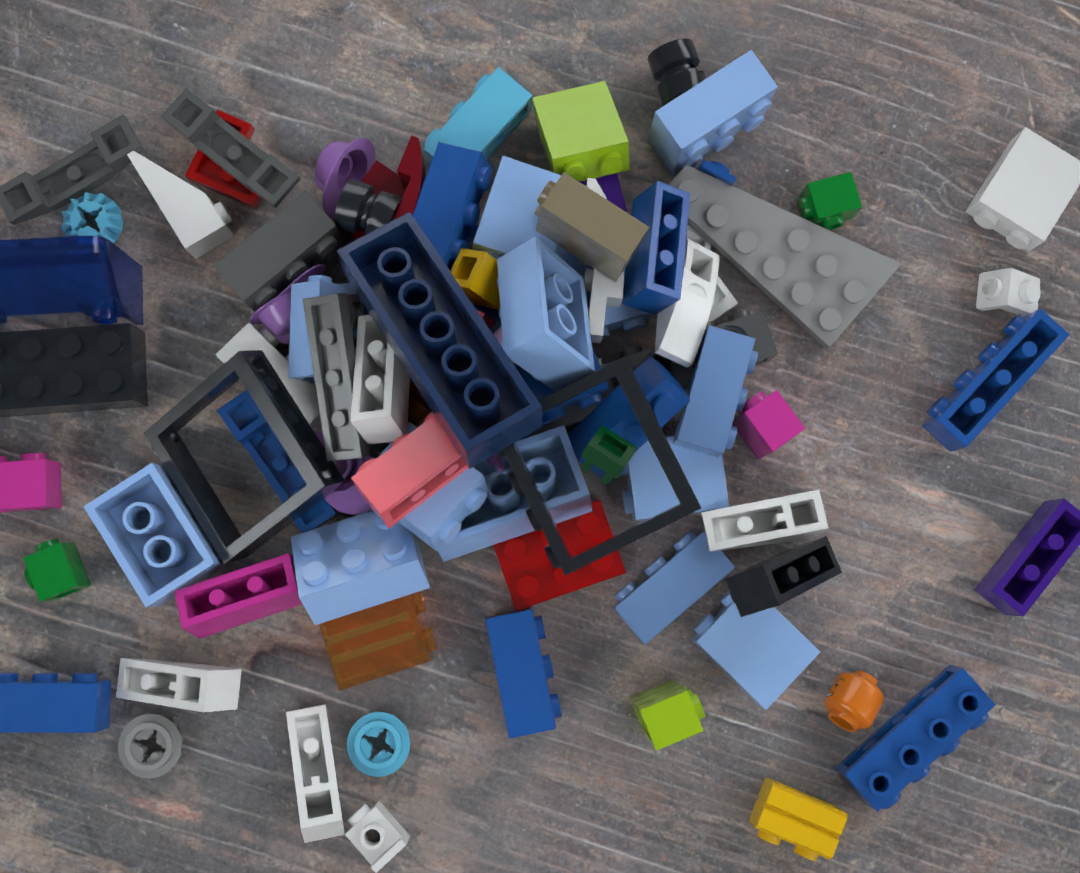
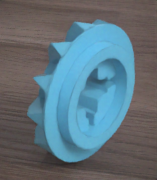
[60,192,123,252]
[347,711,411,777]

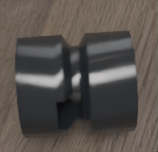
[647,38,706,106]
[334,179,402,235]

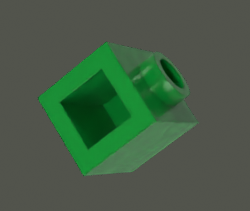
[798,172,862,230]
[23,538,92,602]

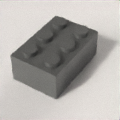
[213,190,347,312]

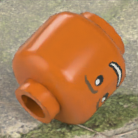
[824,670,884,733]

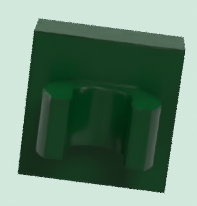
[581,425,638,484]

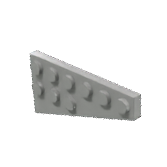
[669,165,902,348]

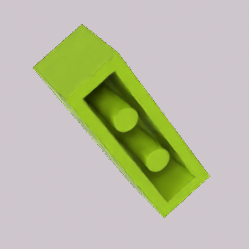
[630,679,706,751]

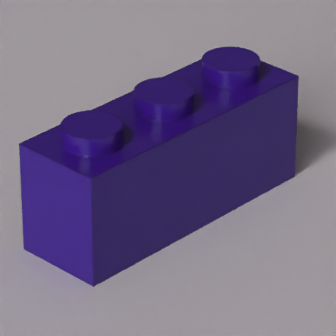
[974,498,1080,617]

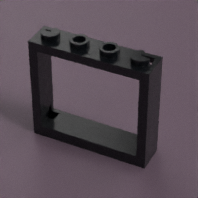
[144,350,345,564]
[496,356,701,576]

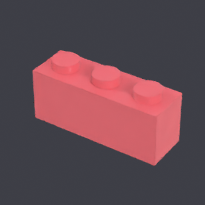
[351,412,468,529]

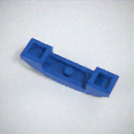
[217,389,337,533]

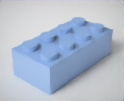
[438,425,592,562]

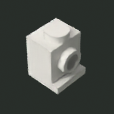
[345,801,410,873]

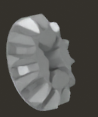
[118,713,184,779]

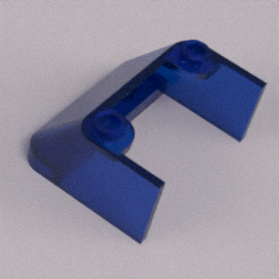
[0,236,144,325]

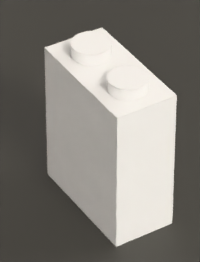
[965,127,1080,252]

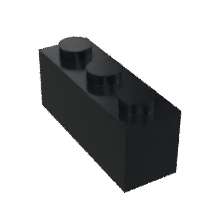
[725,536,842,617]

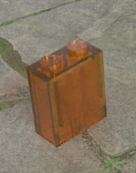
[319,591,438,691]

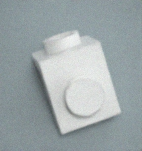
[976,268,1041,317]

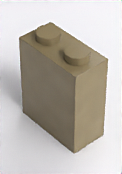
[534,172,649,282]

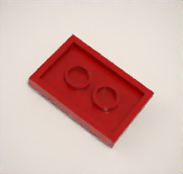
[493,500,626,611]

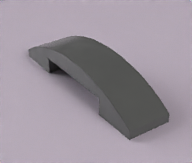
[161,88,301,208]
[0,115,143,224]

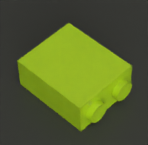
[532,81,630,182]

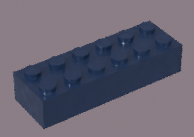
[337,212,542,469]

